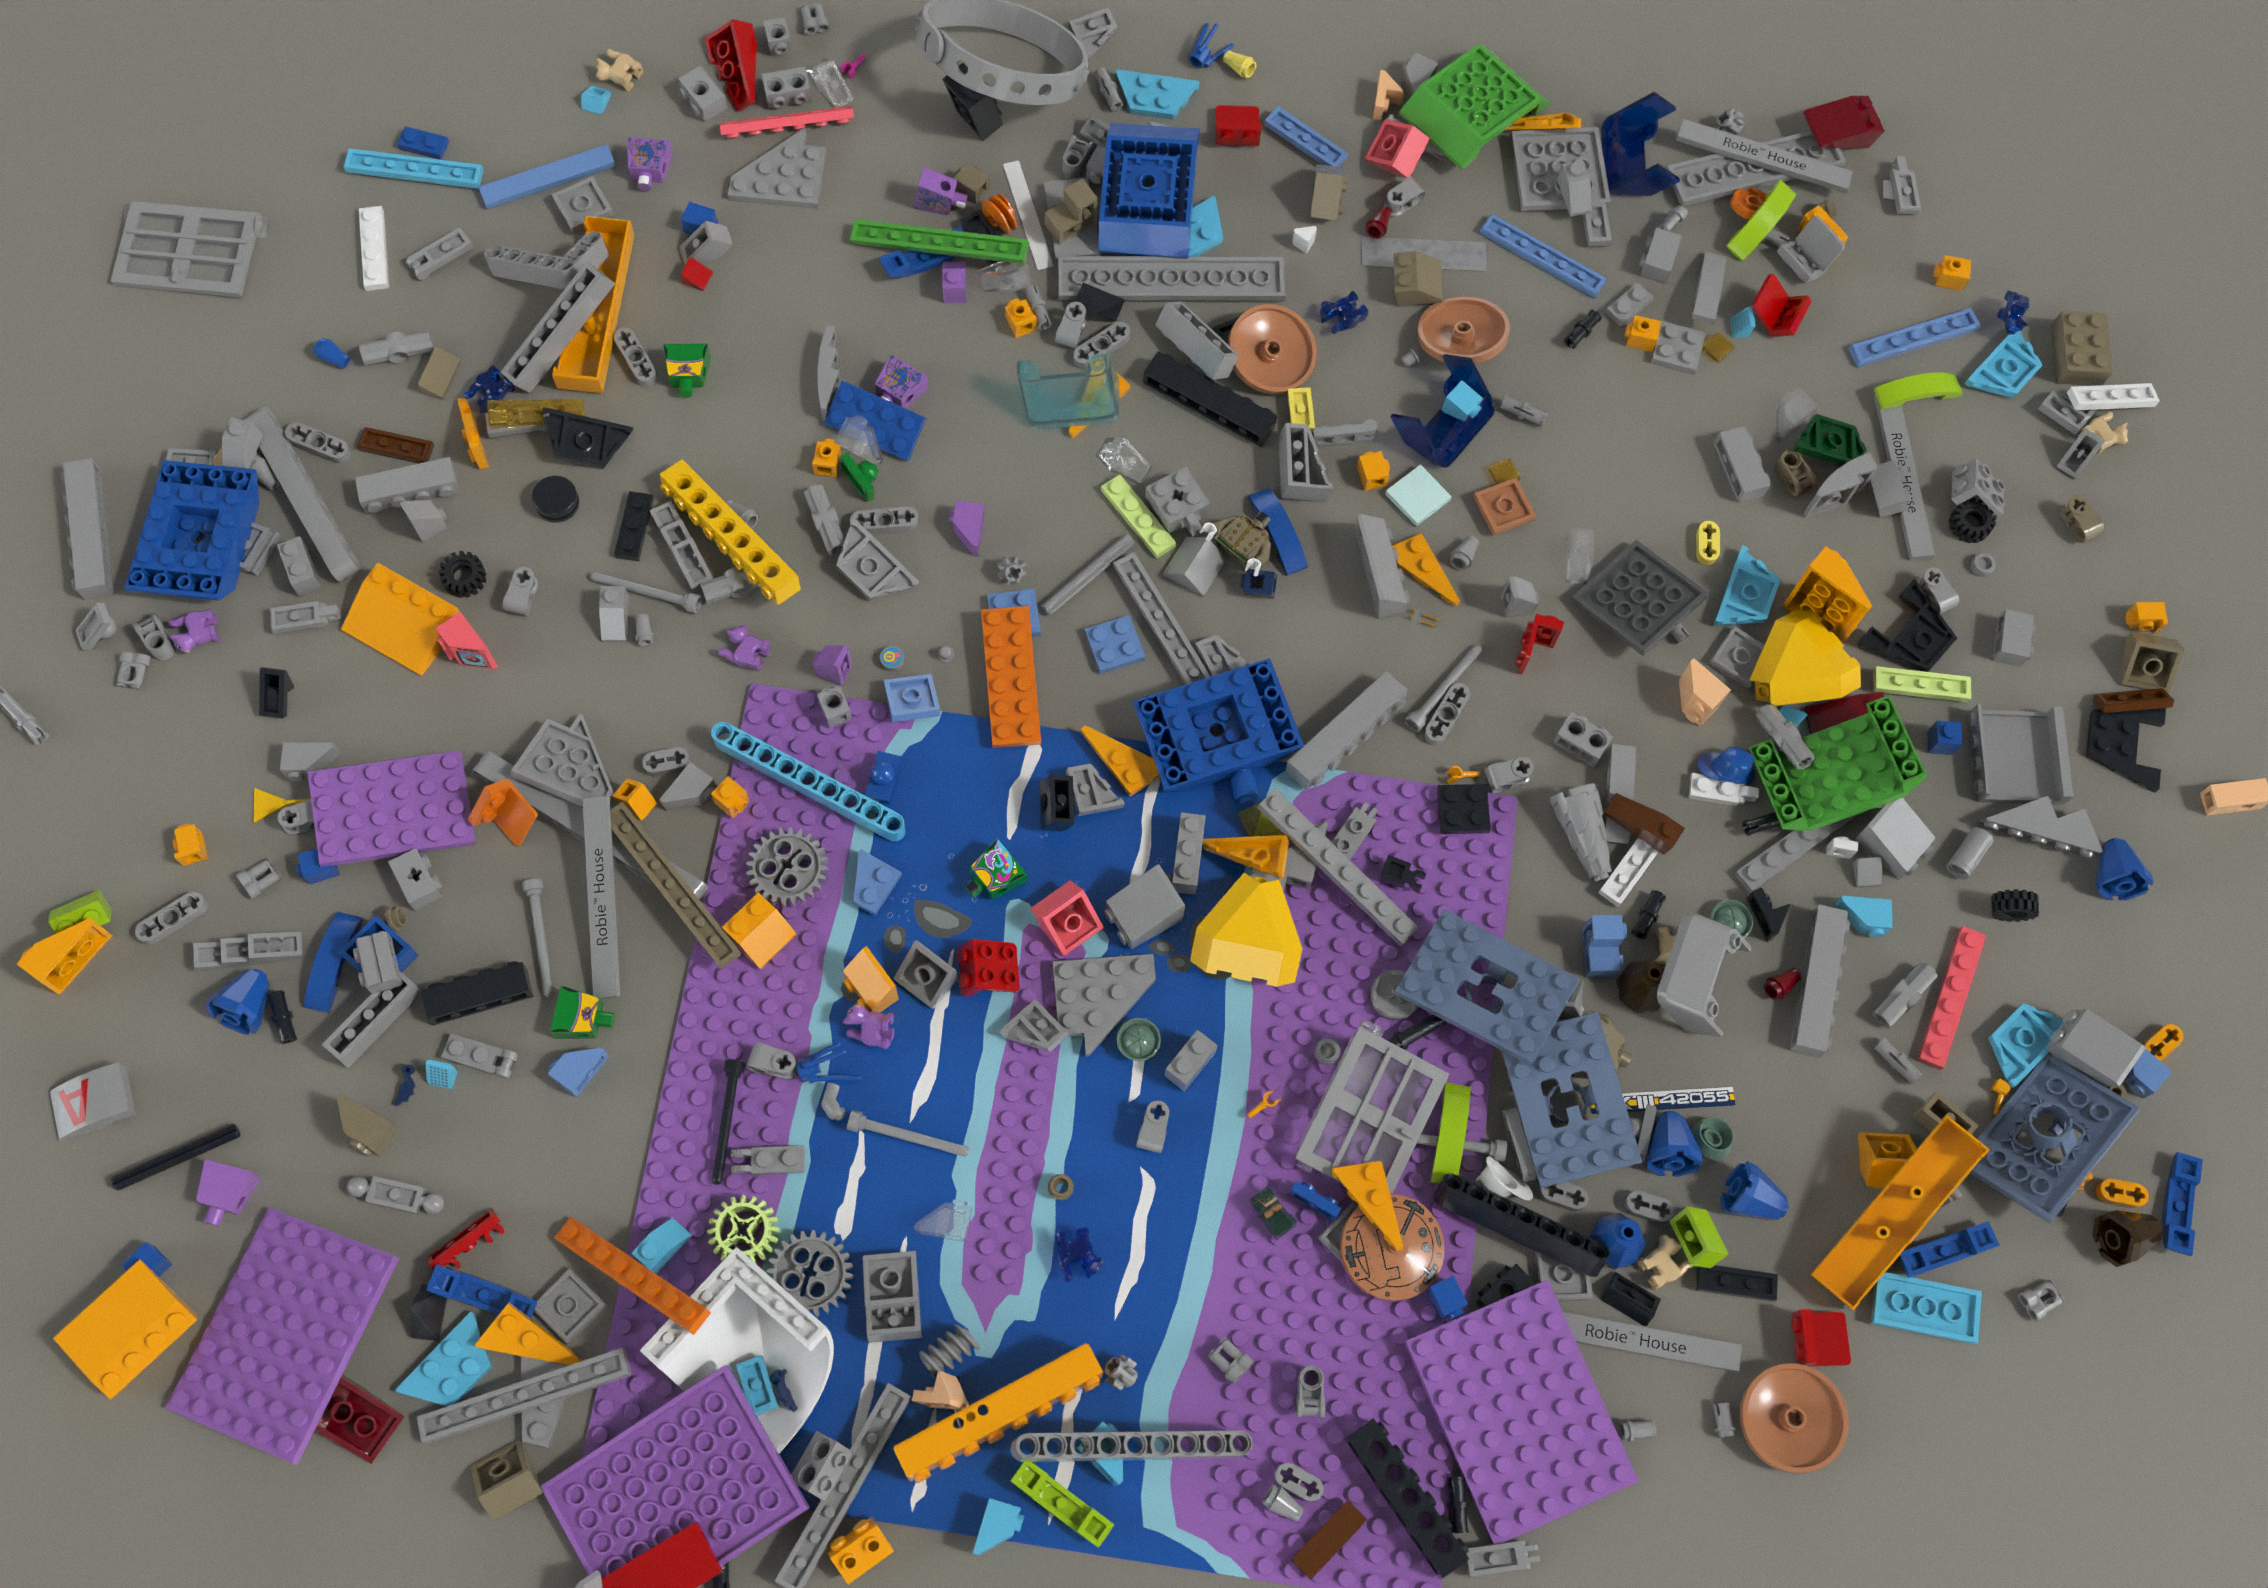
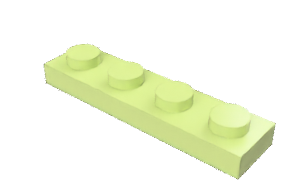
[1101,474,1176,559]
[1873,666,1971,702]

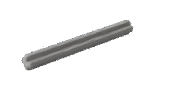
[1041,535,1134,615]

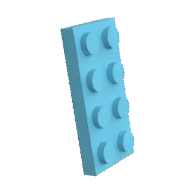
[1871,1272,1982,1345]

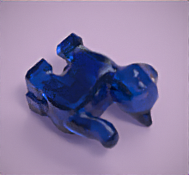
[1997,290,2030,335]
[1320,291,1369,334]
[463,365,515,413]
[1055,1227,1103,1282]

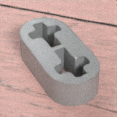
[642,747,690,777]
[1539,1182,1589,1212]
[1624,1191,1675,1224]
[1274,1463,1324,1502]

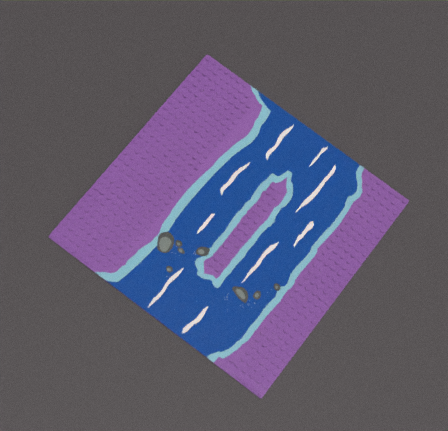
[582,684,1517,1588]

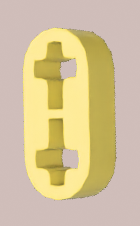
[1696,521,1720,566]

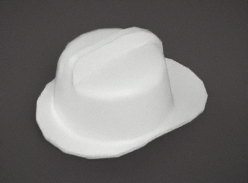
[1476,1156,1533,1201]

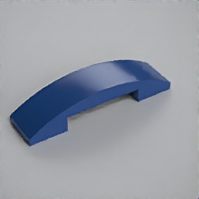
[879,227,963,278]
[1248,488,1308,576]
[304,912,363,1013]
[2162,1152,2203,1256]
[1898,1221,2000,1278]
[426,1264,538,1319]

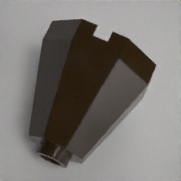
[1616,960,1665,1013]
[2092,1210,2163,1267]

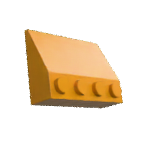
[1782,546,1872,644]
[341,563,460,676]
[53,1259,198,1400]

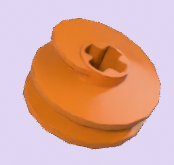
[981,193,1017,235]

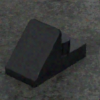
[259,667,294,718]
[1747,887,1790,942]

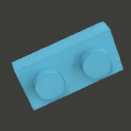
[736,1355,779,1416]

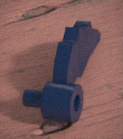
[394,1064,416,1106]
[770,1369,798,1412]

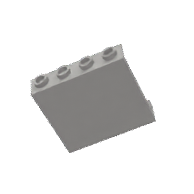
[1967,704,2073,805]

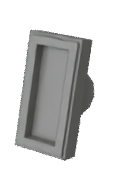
[75,603,117,650]
[1629,1104,1657,1161]

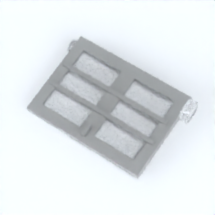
[110,201,269,298]
[1294,1019,1449,1194]

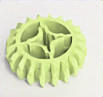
[707,1195,780,1264]

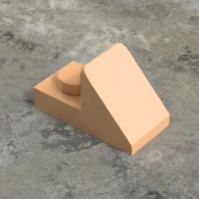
[1373,70,1404,121]
[912,1371,969,1410]

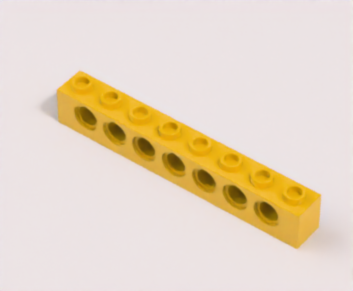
[659,459,801,605]

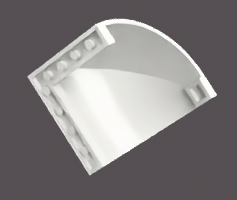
[640,1247,834,1453]

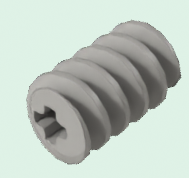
[919,1324,980,1380]

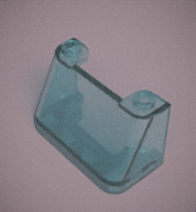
[1017,353,1119,429]

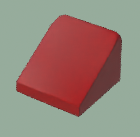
[681,257,713,291]

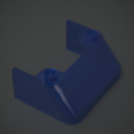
[1601,92,1680,196]
[1390,354,1495,468]

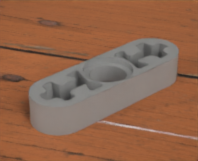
[1073,322,1130,369]
[614,327,657,387]
[285,422,351,463]
[850,507,919,534]
[1424,683,1470,746]
[135,892,208,945]
[1502,1107,1536,1182]

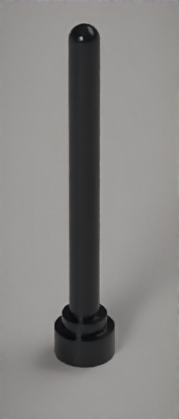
[712,1059,746,1185]

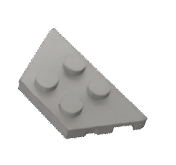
[836,518,919,601]

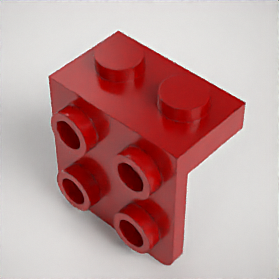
[1215,105,1261,146]
[1752,274,1812,337]
[1515,614,1564,674]
[957,939,1020,997]
[1791,1309,1851,1367]

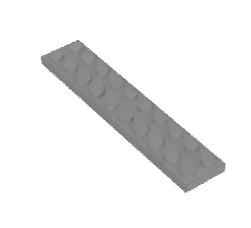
[1058,256,1285,301]

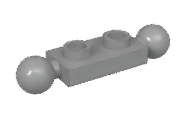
[347,1176,445,1215]

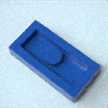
[397,126,449,160]
[1289,1181,1341,1221]

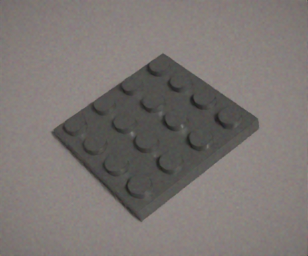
[1572,540,1708,656]

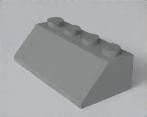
[1356,514,1410,619]

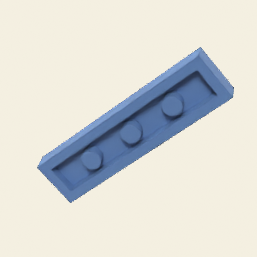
[1264,106,1348,167]

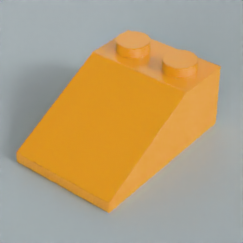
[17,918,113,995]

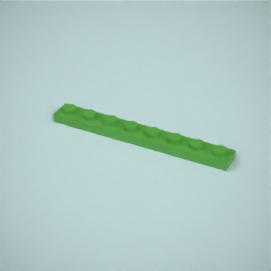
[850,219,1029,264]

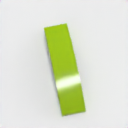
[1725,180,1796,261]
[1874,372,1963,409]
[1430,1082,1471,1184]
[1011,1462,1114,1548]

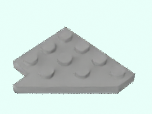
[728,129,827,209]
[511,714,613,807]
[1053,954,1156,1057]

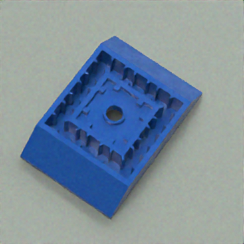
[1098,123,1200,259]
[124,460,259,601]
[1132,658,1304,791]

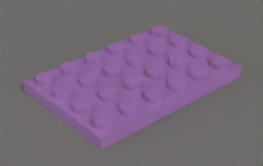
[308,750,476,867]

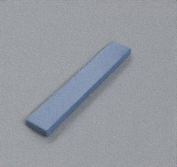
[479,145,616,209]
[1479,213,1607,299]
[1848,308,1981,368]

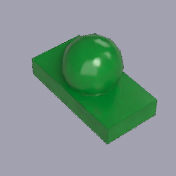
[840,452,878,502]

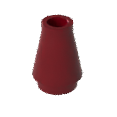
[1366,206,1392,239]
[1764,968,1802,1000]

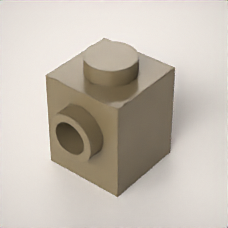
[953,163,989,204]

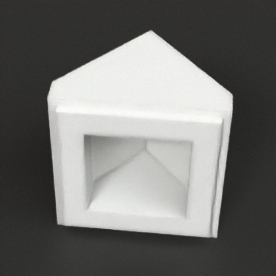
[1292,226,1317,254]

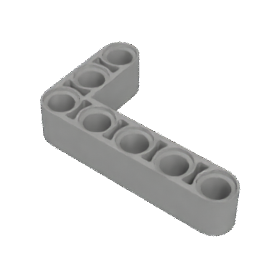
[484,232,609,289]

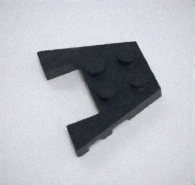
[1857,579,1957,672]
[2086,708,2166,792]

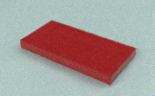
[601,1522,724,1588]

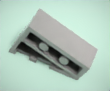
[1279,423,1334,502]

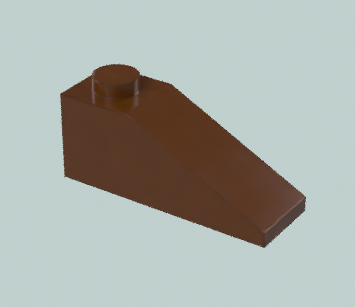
[1603,793,1685,855]

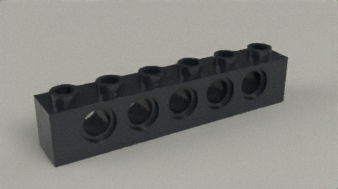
[1345,1418,1469,1579]

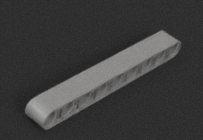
[245,406,361,582]
[1010,1431,1253,1462]

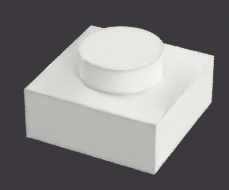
[1826,836,1858,859]

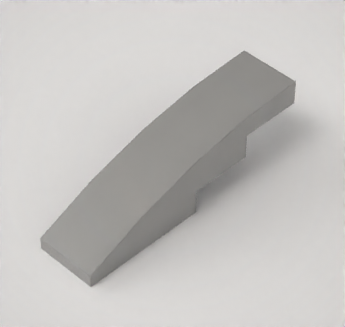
[1691,252,1727,324]
[818,325,841,420]
[650,501,713,590]
[1604,744,1636,844]
[193,931,303,971]

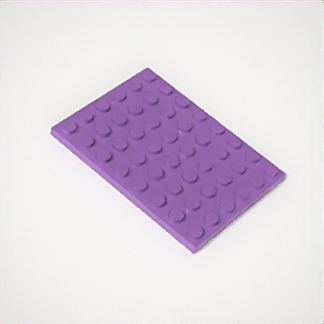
[165,1207,400,1465]
[1404,1280,1638,1545]
[540,1365,810,1588]

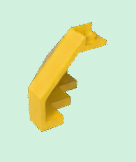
[1749,610,1861,706]
[1190,873,1302,987]

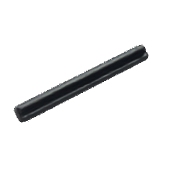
[110,1124,241,1191]

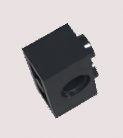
[1039,774,1075,831]
[1476,1263,1536,1308]

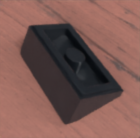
[1601,1272,1661,1326]

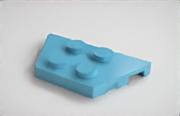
[1116,69,1200,120]
[1189,196,1223,257]
[1965,325,2042,398]
[1713,545,1781,626]
[1988,1003,2064,1089]
[395,1311,492,1407]

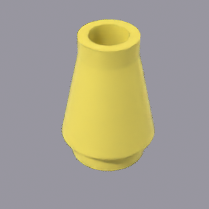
[1223,50,1256,78]

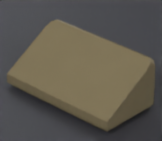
[418,347,461,399]

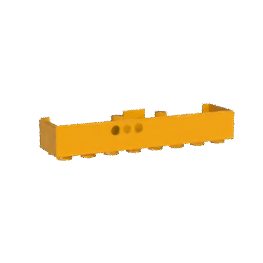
[552,216,635,393]
[1810,1115,1990,1310]
[894,1343,1103,1483]

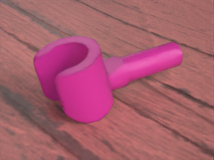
[841,54,866,78]

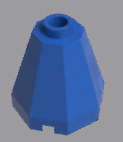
[2096,838,2154,901]
[205,969,270,1035]
[1646,1111,1703,1177]
[1720,1161,1789,1220]
[1589,1213,1646,1270]

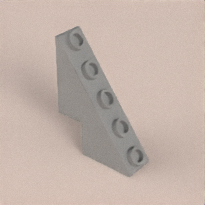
[1979,796,2103,858]
[1232,822,1328,891]

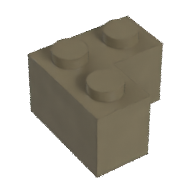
[1310,164,1347,220]
[1045,179,1098,245]
[1912,1092,1979,1135]

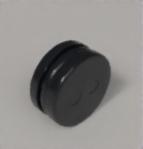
[532,476,579,523]

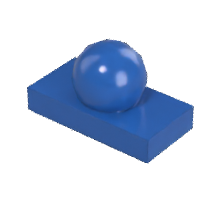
[865,751,902,804]

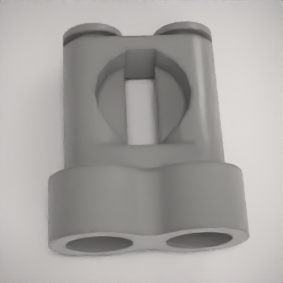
[801,2,830,35]
[1653,205,1688,234]
[116,652,151,690]
[236,858,282,899]
[2018,1279,2064,1322]
[1207,1337,1255,1385]

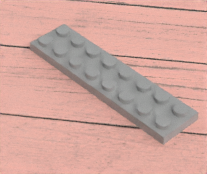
[1665,131,1846,206]

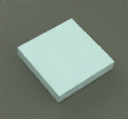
[1385,464,1452,527]

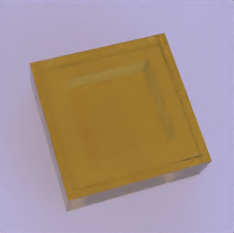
[1702,332,1735,363]
[1488,458,1520,485]

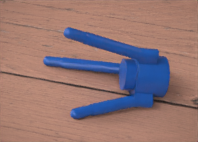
[1189,23,1234,68]
[796,1042,862,1084]

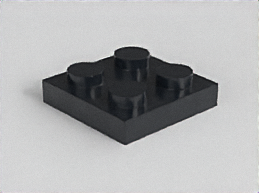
[1437,784,1491,834]

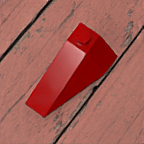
[704,19,757,112]

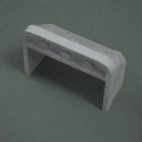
[1657,913,1752,1037]

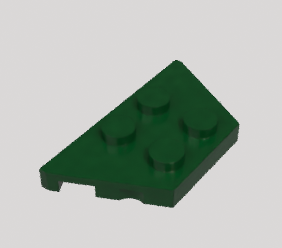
[1793,414,1867,466]

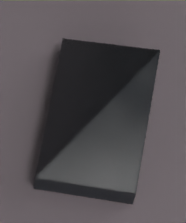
[1075,282,1125,321]
[410,1284,448,1341]

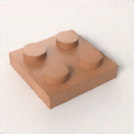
[1473,478,1537,536]

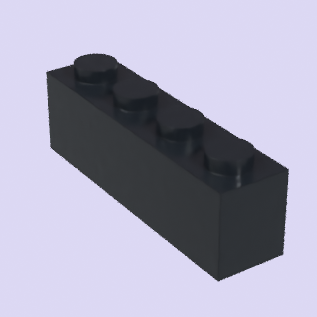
[421,961,534,1026]

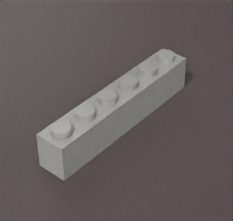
[501,262,615,393]
[61,458,114,600]
[1285,671,1408,791]
[1789,904,1850,1058]

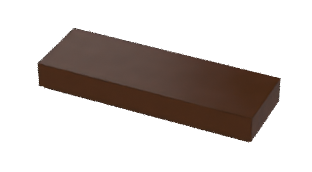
[357,427,434,464]
[2093,688,2174,713]
[1291,1500,1367,1580]

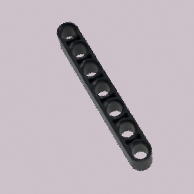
[1434,1173,1610,1277]

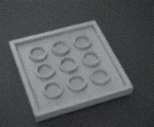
[1510,127,1611,211]

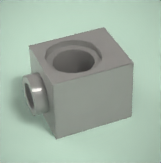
[763,17,792,56]
[817,686,852,728]

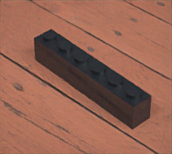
[1143,351,1277,448]

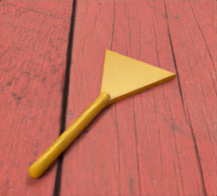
[253,788,310,823]

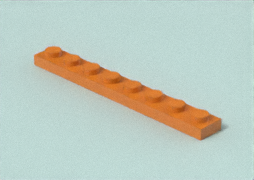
[554,1217,711,1335]

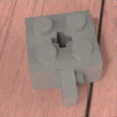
[1145,467,1210,537]

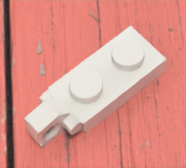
[1688,773,1759,806]

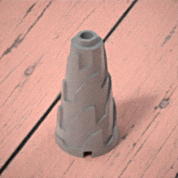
[1549,783,1612,882]

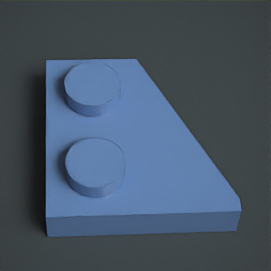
[853,849,902,916]

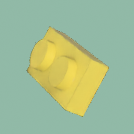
[1287,388,1315,433]

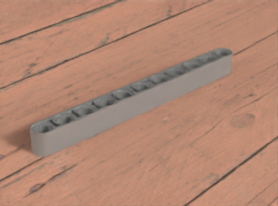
[472,751,709,900]

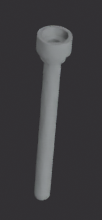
[590,572,702,614]
[1404,645,1482,732]
[522,878,553,997]
[847,1110,970,1156]
[1383,1131,1507,1161]

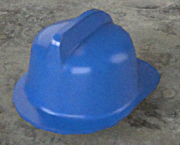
[1697,746,1755,784]

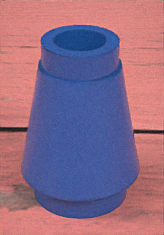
[313,337,350,369]

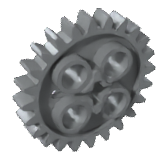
[746,827,829,908]
[766,1230,854,1318]

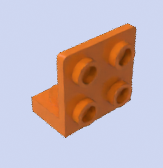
[468,779,538,846]

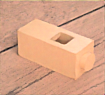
[2200,778,2268,815]

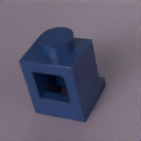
[1241,569,1278,599]

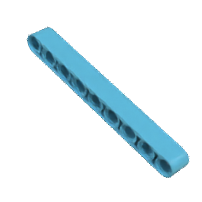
[711,722,906,841]

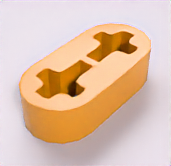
[2143,1024,2183,1061]
[2095,1179,2149,1209]

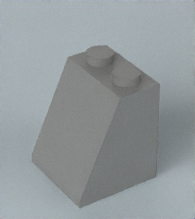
[1853,798,1935,879]
[1104,864,1185,950]
[2046,1009,2146,1087]

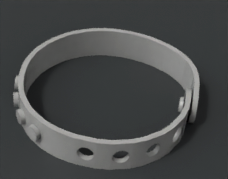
[914,0,1089,105]

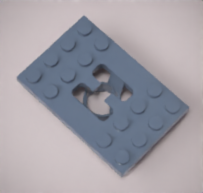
[1395,909,1580,1066]
[1501,1012,1642,1188]
[1970,1053,2140,1224]

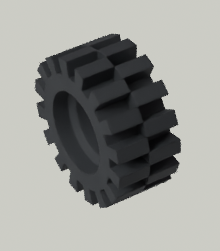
[1949,498,1997,543]
[439,551,487,598]
[1991,889,2039,922]

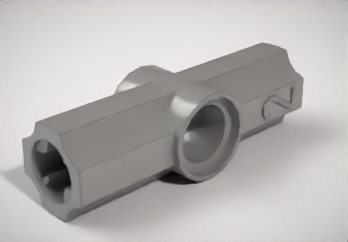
[359,330,435,365]
[803,484,845,555]
[700,567,771,604]
[1756,704,1815,770]
[1872,961,1938,1029]

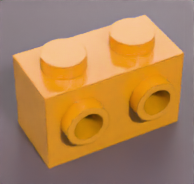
[826,1517,894,1584]

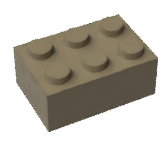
[2051,311,2113,386]

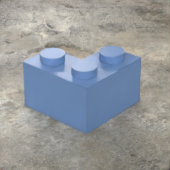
[1582,915,1627,978]

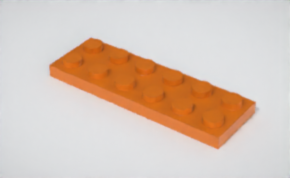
[981,606,1041,748]

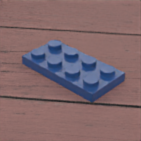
[824,380,927,461]

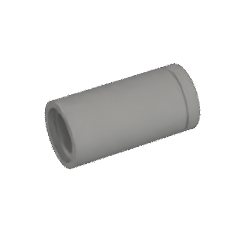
[1946,827,1994,880]

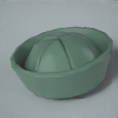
[1711,900,1754,938]
[1116,1018,1161,1061]
[1691,1117,1734,1160]

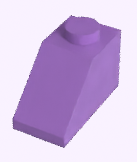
[942,261,966,303]
[949,501,985,556]
[812,645,852,686]

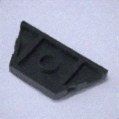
[541,407,634,469]

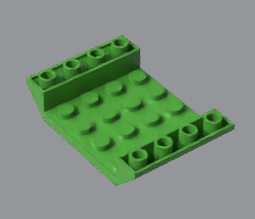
[1399,44,1550,170]
[1748,695,1927,831]

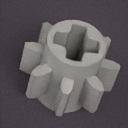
[1716,107,1744,135]
[997,554,1027,585]
[1105,1354,1137,1391]

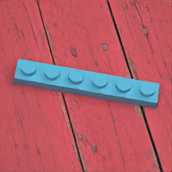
[344,148,484,189]

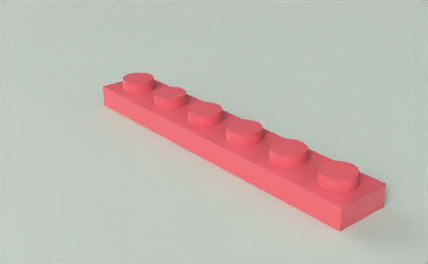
[720,106,854,138]
[1917,926,1986,1070]

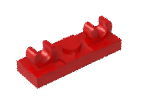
[427,1208,505,1271]

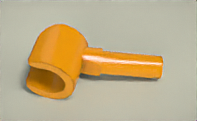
[1445,765,1480,784]
[1991,1079,2011,1115]
[1247,1089,1281,1118]

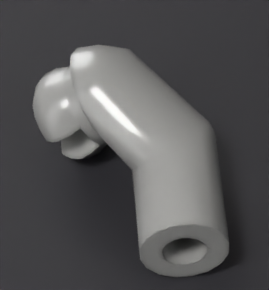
[821,1083,845,1121]

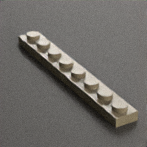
[610,802,741,970]

